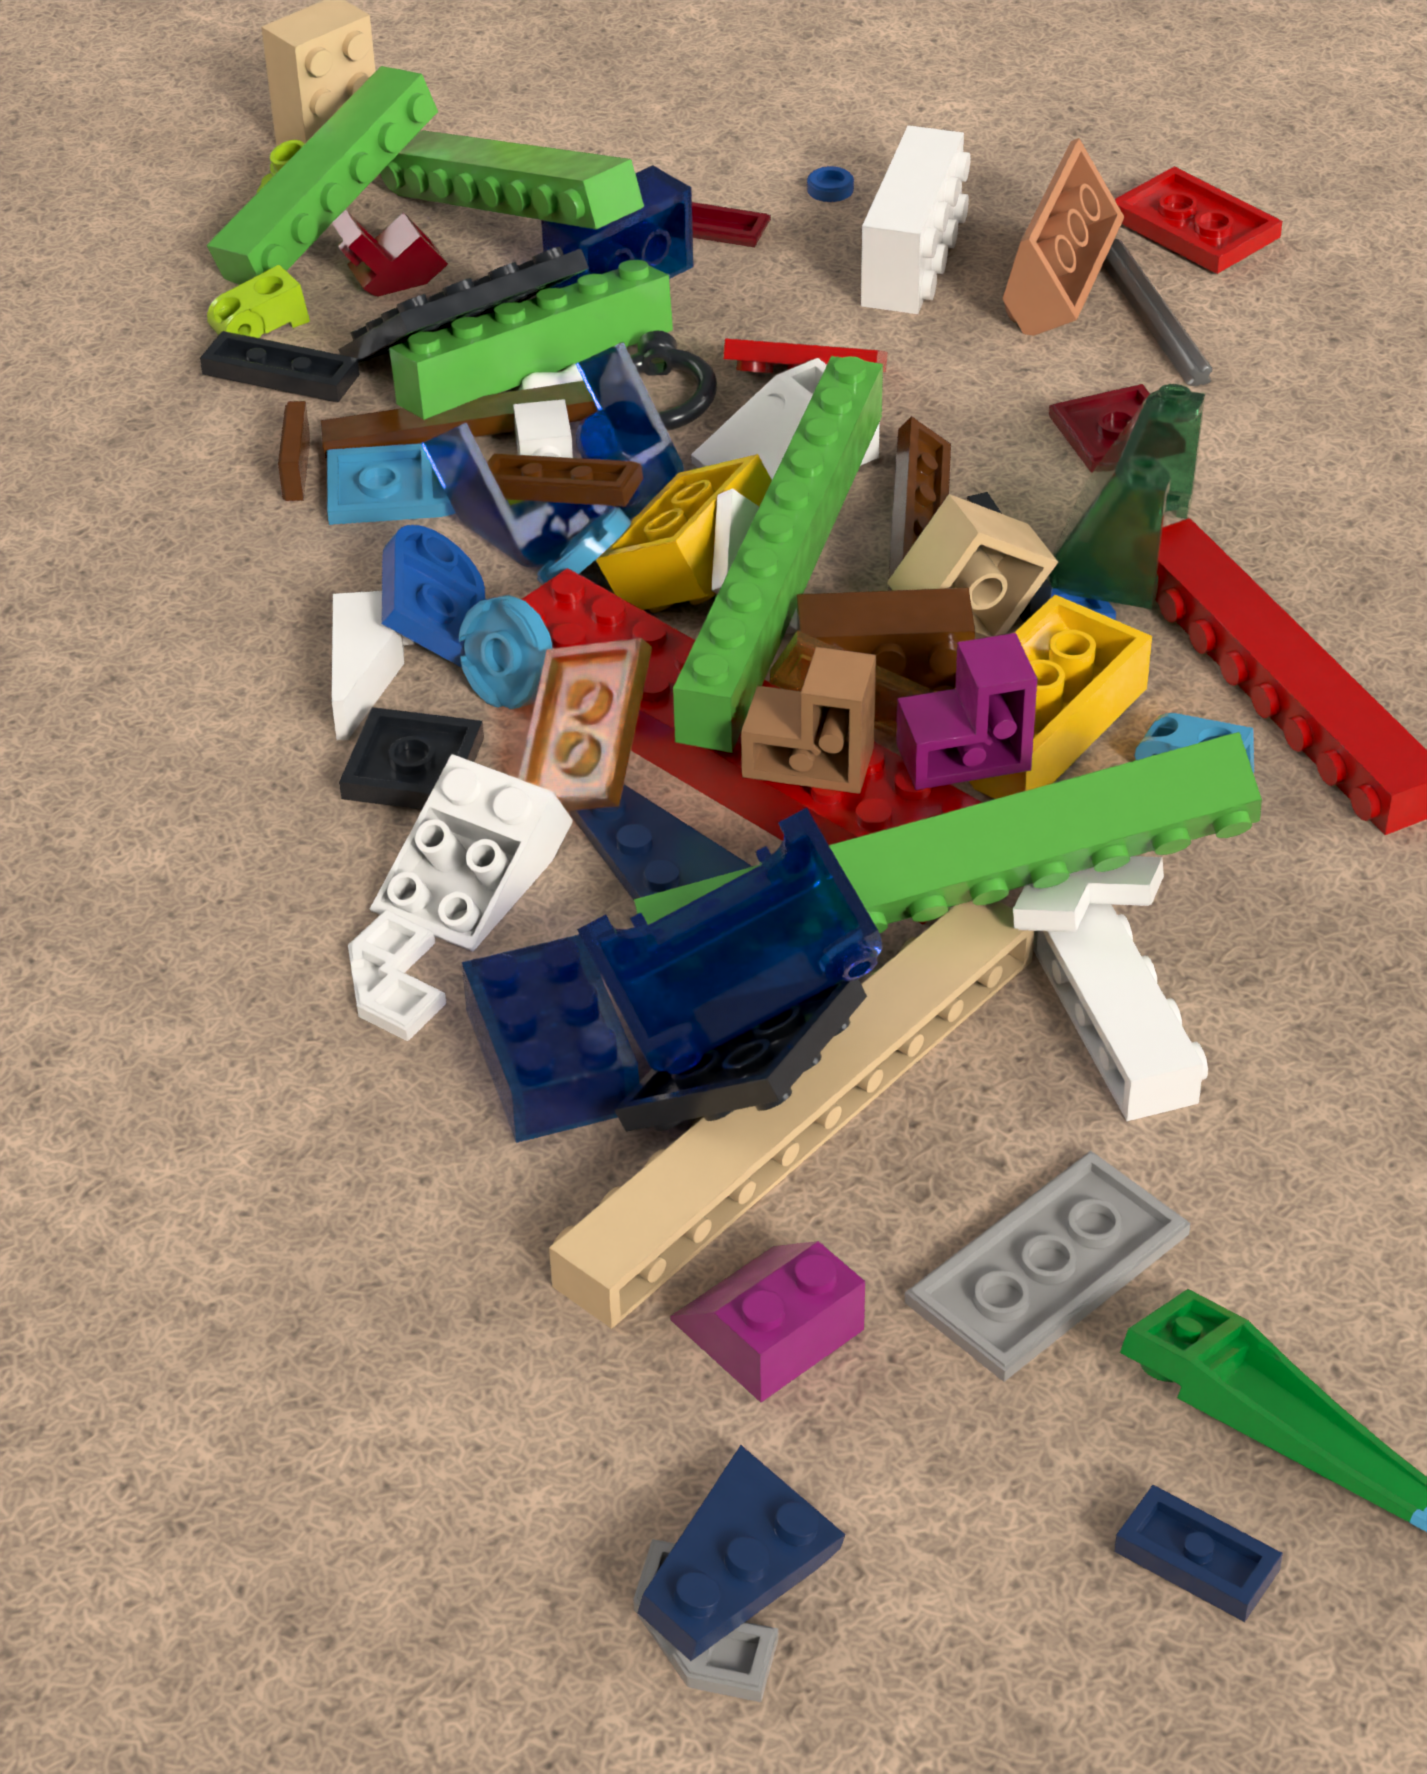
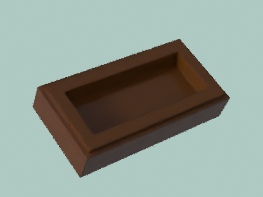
[278,401,310,501]

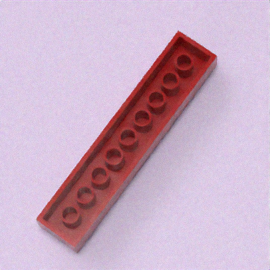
[521,568,983,925]

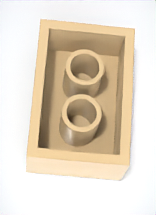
[261,0,375,146]

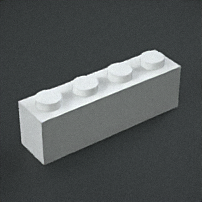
[1033,904,1208,1121]

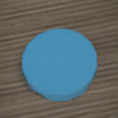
[537,507,631,585]
[459,595,554,709]

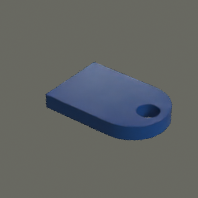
[381,525,486,668]

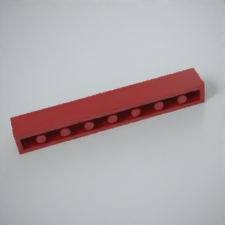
[1129,518,1427,835]

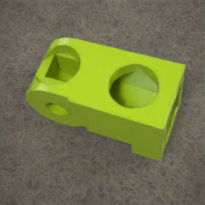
[207,265,310,338]

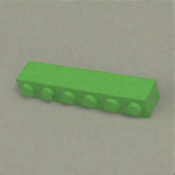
[207,66,438,285]
[389,260,673,420]

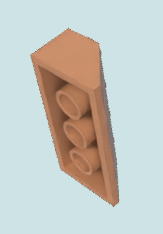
[1002,138,1124,336]

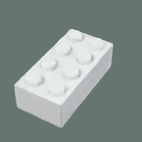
[861,126,970,314]

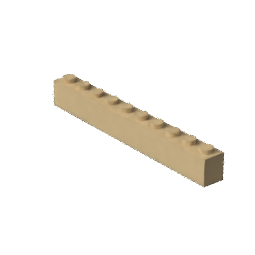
[549,901,1034,1329]

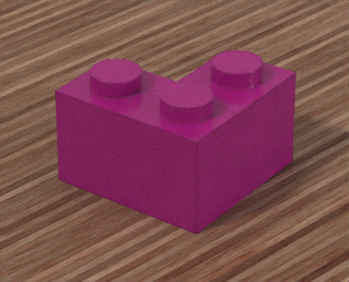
[896,633,1037,790]

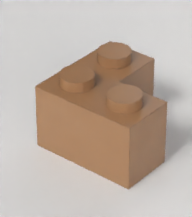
[741,647,876,794]

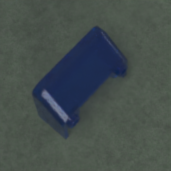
[421,342,685,567]

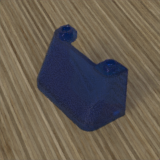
[577,808,883,1074]

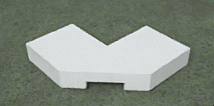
[1013,856,1164,932]
[348,909,446,1041]

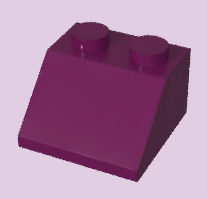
[670,1241,865,1403]

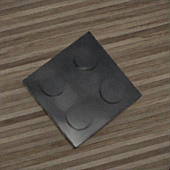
[339,707,484,810]

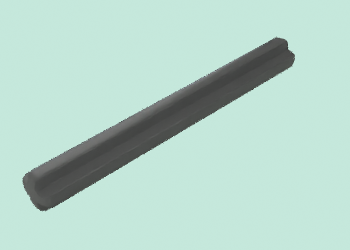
[1103,238,1213,386]

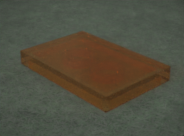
[518,638,652,811]

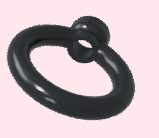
[603,330,717,433]

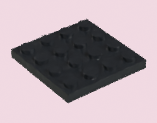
[338,246,588,363]

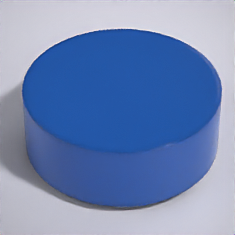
[807,166,854,202]

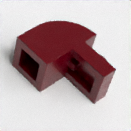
[332,210,448,297]

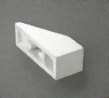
[332,591,415,740]

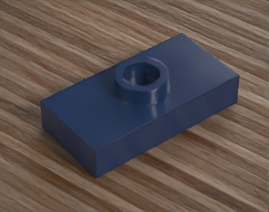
[1114,1485,1283,1622]

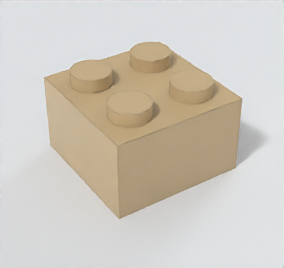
[887,494,1058,639]

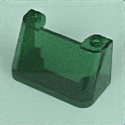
[1048,384,1206,609]

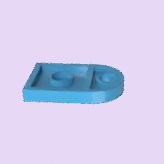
[327,443,484,525]

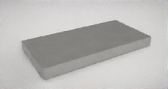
[905,1151,1191,1382]

